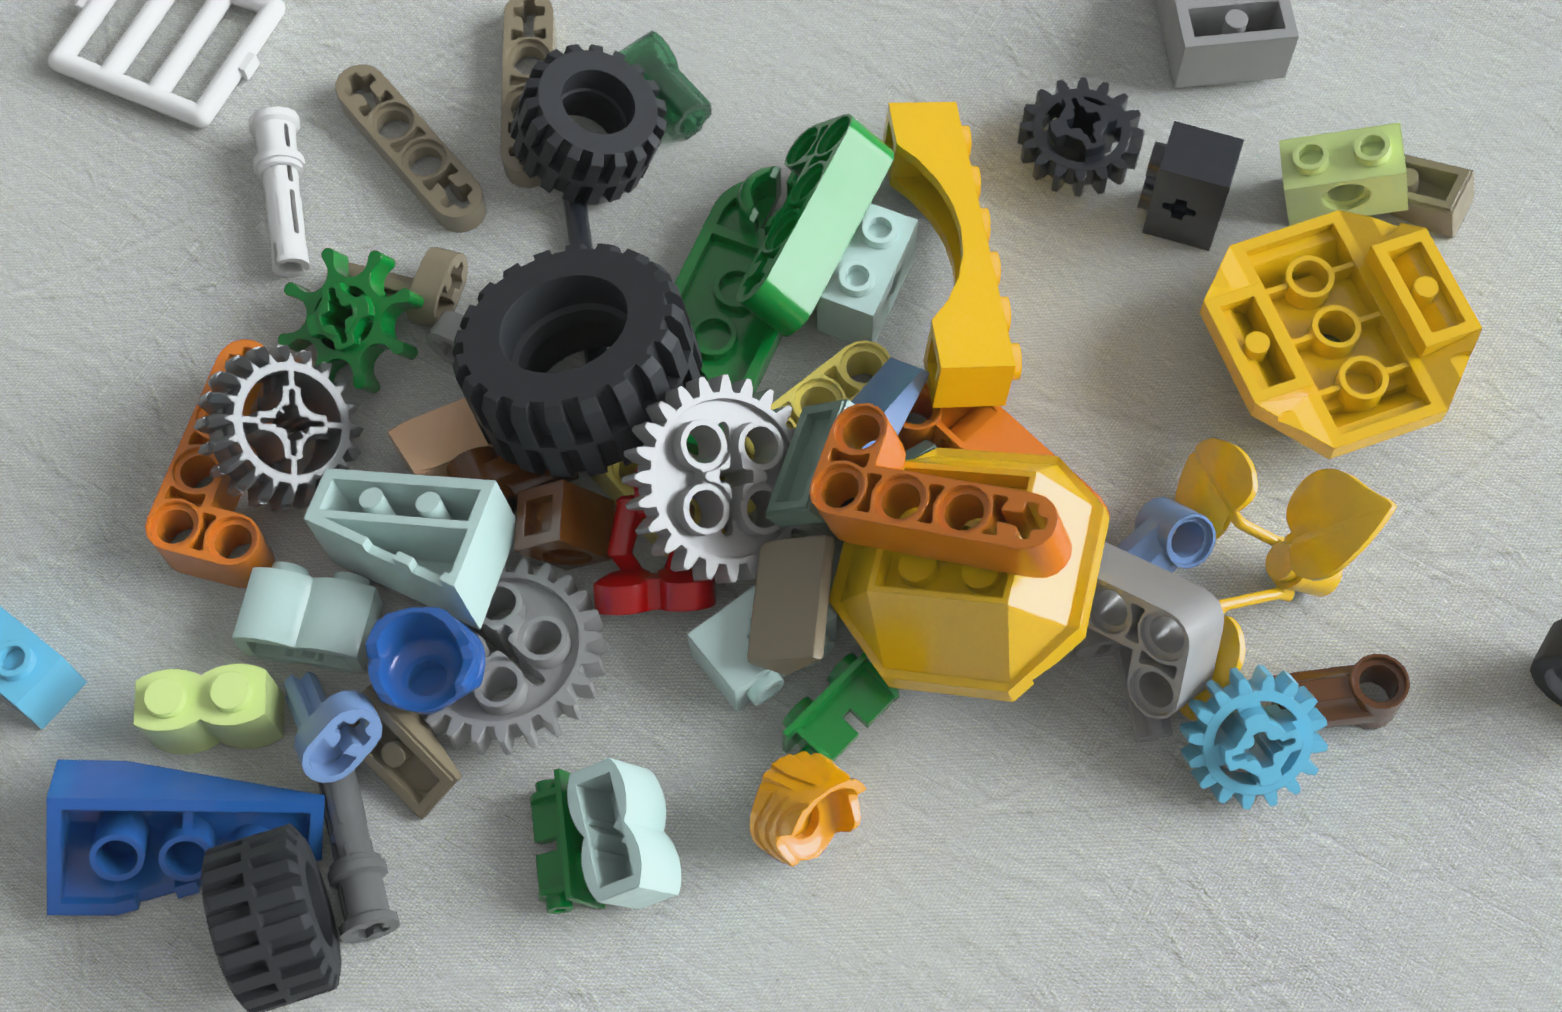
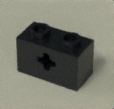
[1137,121,1244,251]

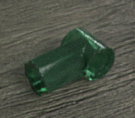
[619,30,712,140]

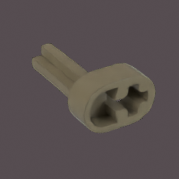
[348,246,468,328]

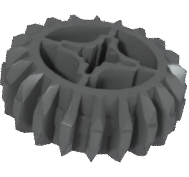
[193,345,364,512]

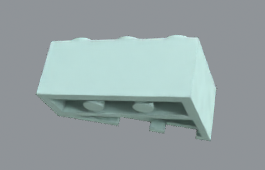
[303,468,516,630]

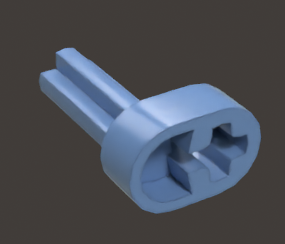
[283,671,383,783]

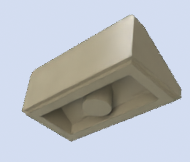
[747,535,835,675]

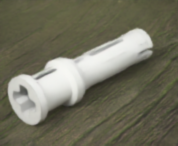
[248,106,310,277]

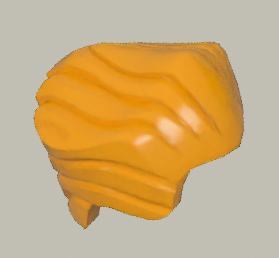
[749,751,867,867]

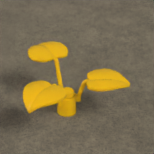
[1175,438,1397,721]

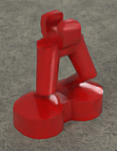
[593,467,717,616]

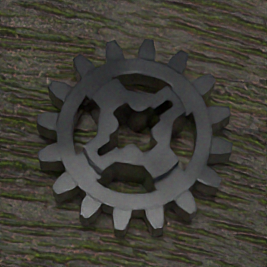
[1017,77,1145,197]

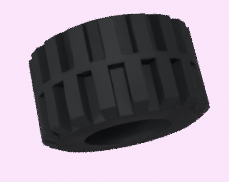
[510,44,667,205]
[201,824,342,1012]

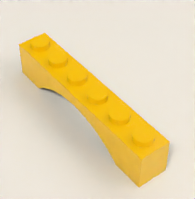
[882,102,1022,408]

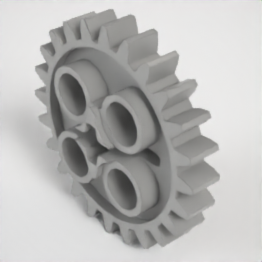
[622,375,811,584]
[421,557,608,755]

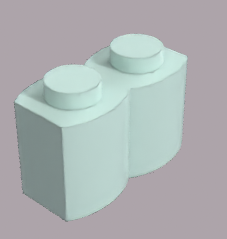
[232,562,383,673]
[567,758,681,909]

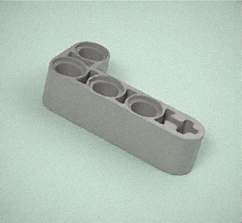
[1088,542,1224,720]

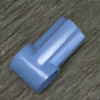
[1116,497,1216,573]

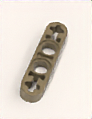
[500,0,557,188]
[335,64,487,233]

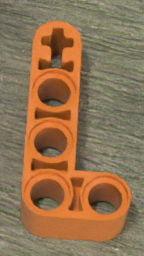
[145,339,275,588]
[809,403,1073,578]

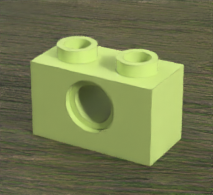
[1279,122,1408,226]

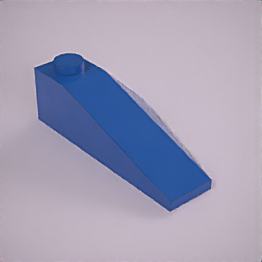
[46,759,325,916]

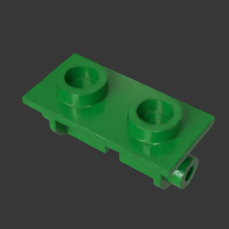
[782,652,900,762]
[530,768,605,914]

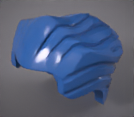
[365,607,486,715]

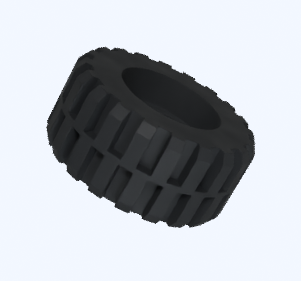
[452,243,703,478]

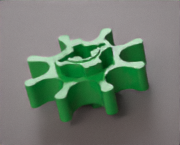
[278,248,424,394]

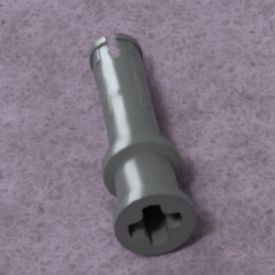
[317,770,400,943]

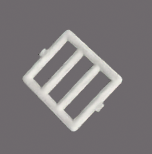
[48,0,285,128]

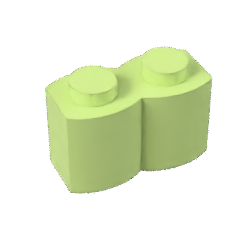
[133,663,285,754]

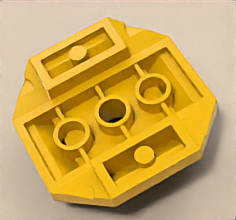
[1199,210,1482,459]
[829,448,1110,702]

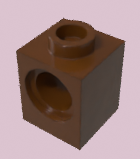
[514,480,615,571]

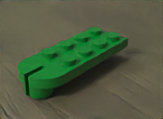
[674,166,799,455]

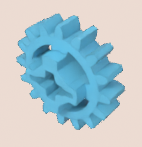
[1180,665,1328,809]

